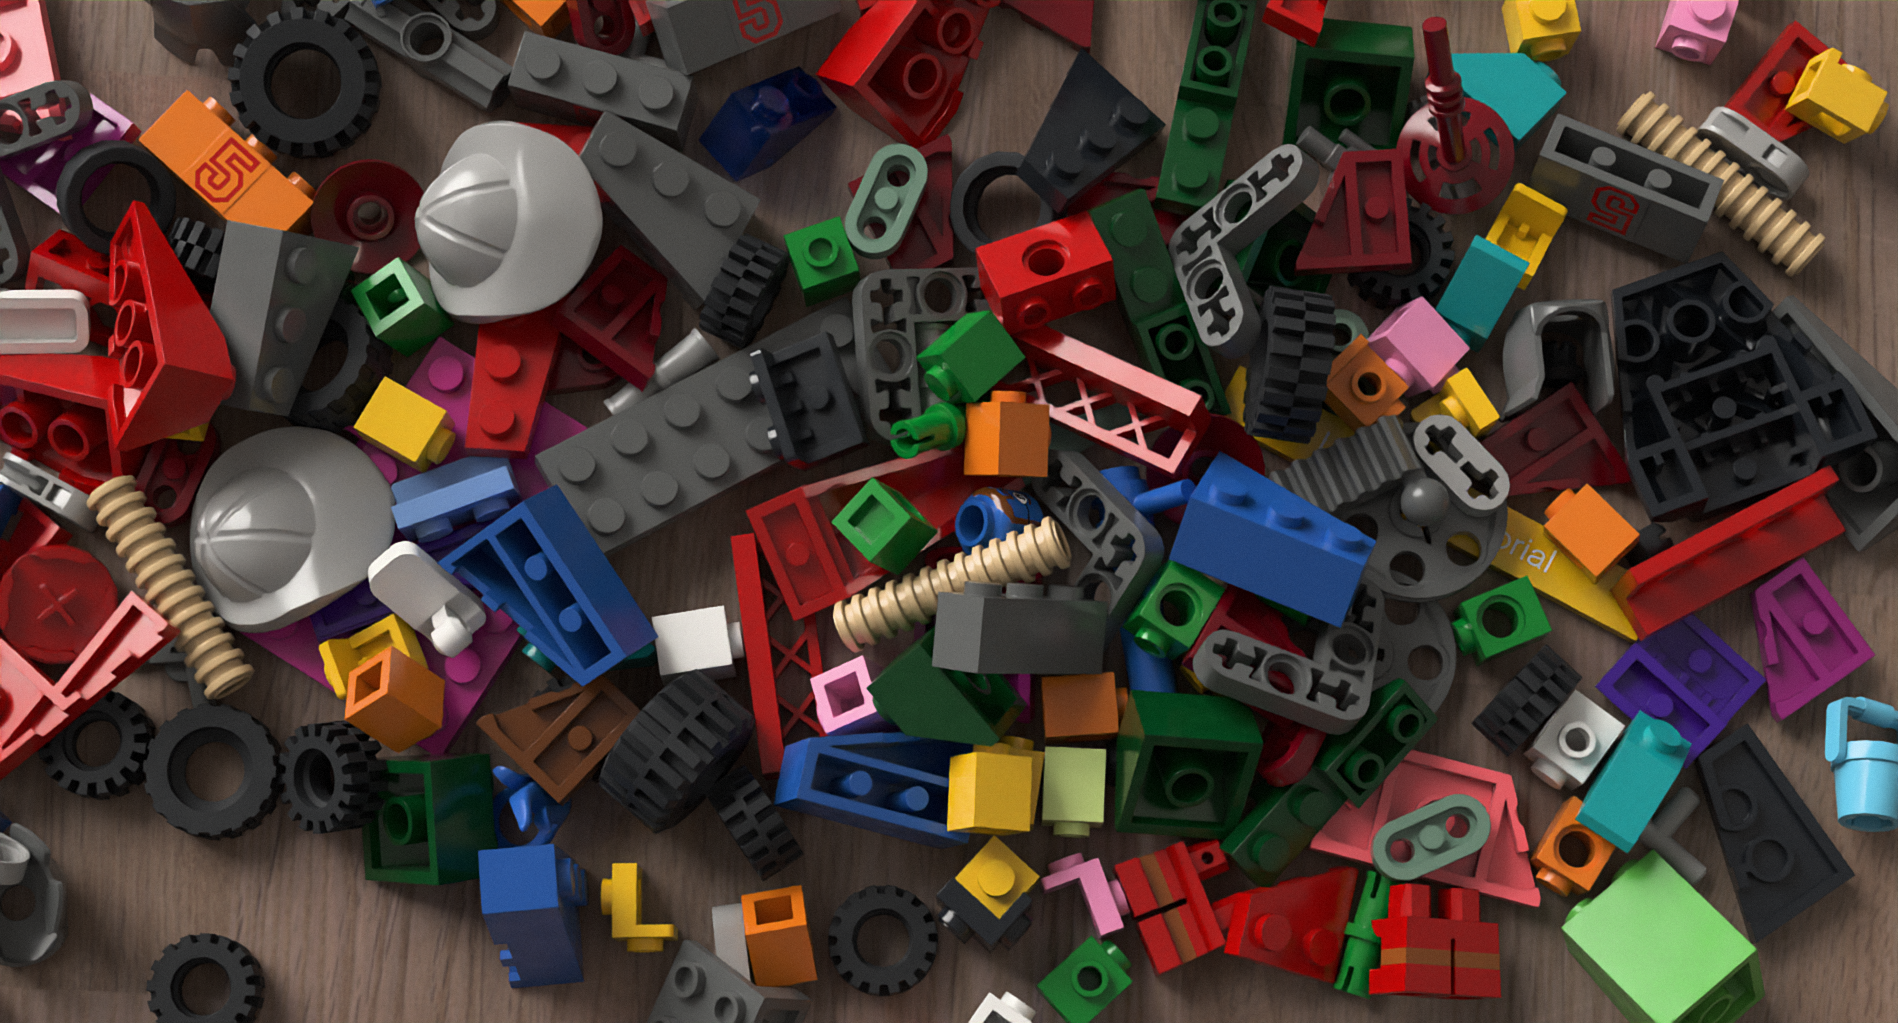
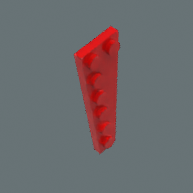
[465,122,594,459]

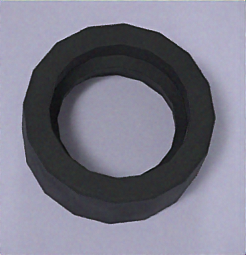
[57,140,176,256]
[949,151,1068,255]

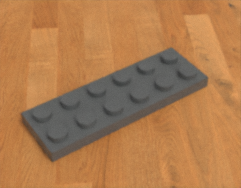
[534,296,901,558]

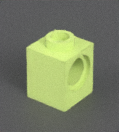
[1041,746,1106,838]

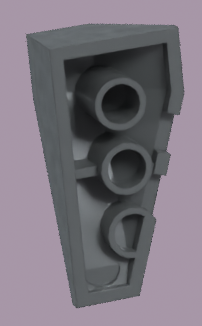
[1772,295,1898,552]

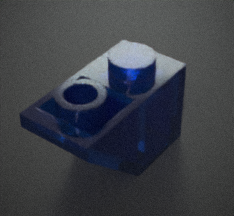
[698,66,837,182]

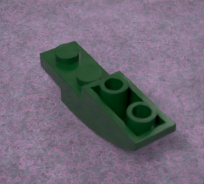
[1153,0,1257,217]
[1086,188,1232,416]
[1219,678,1439,887]

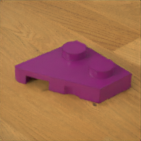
[0,93,142,216]
[1750,557,1875,723]

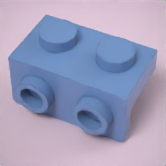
[391,456,523,543]

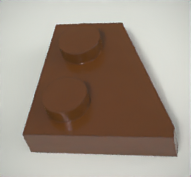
[476,674,641,807]

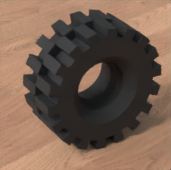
[1243,286,1336,444]

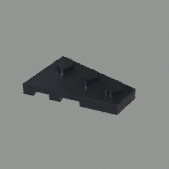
[1016,48,1166,214]
[1694,723,1855,944]

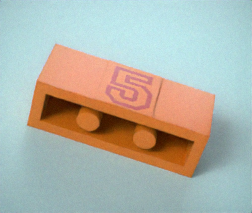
[138,90,317,236]

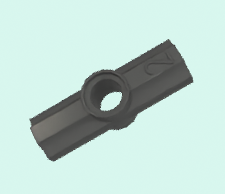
[344,0,513,114]

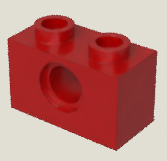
[975,211,1116,335]

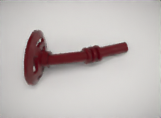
[1396,16,1515,215]

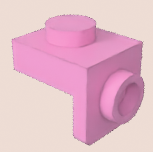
[1040,853,1130,939]

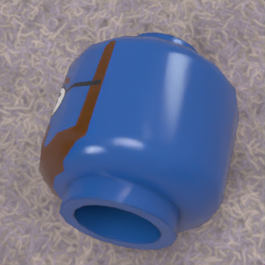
[955,486,1044,555]

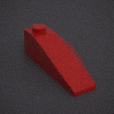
[816,0,1001,149]

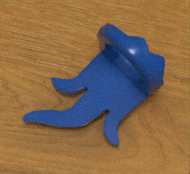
[492,765,572,849]

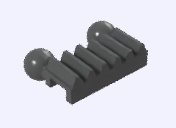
[1268,414,1450,526]

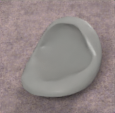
[414,120,603,324]
[190,426,396,633]

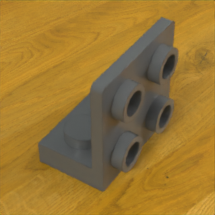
[647,940,813,1023]

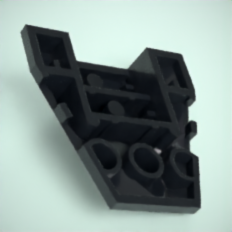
[1611,251,1878,522]

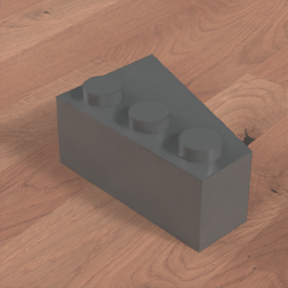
[579,110,761,310]
[210,220,360,416]

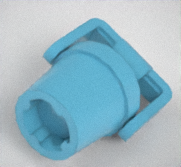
[1825,696,1898,832]

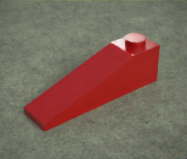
[108,200,236,452]
[0,353,151,495]

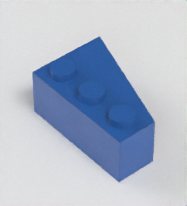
[1169,451,1376,628]
[437,484,659,687]
[773,732,973,849]
[478,844,589,988]

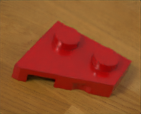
[1724,20,1849,142]
[1224,866,1359,984]

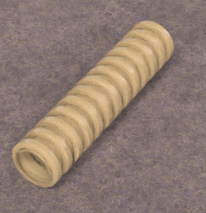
[1616,91,1826,277]
[86,475,255,700]
[833,517,1072,653]

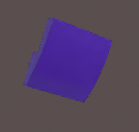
[1594,614,1766,769]

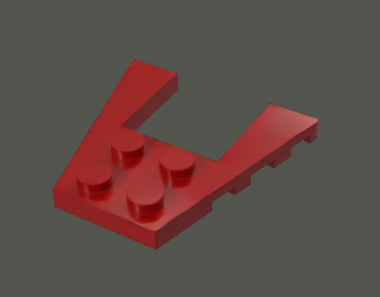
[0,497,181,781]

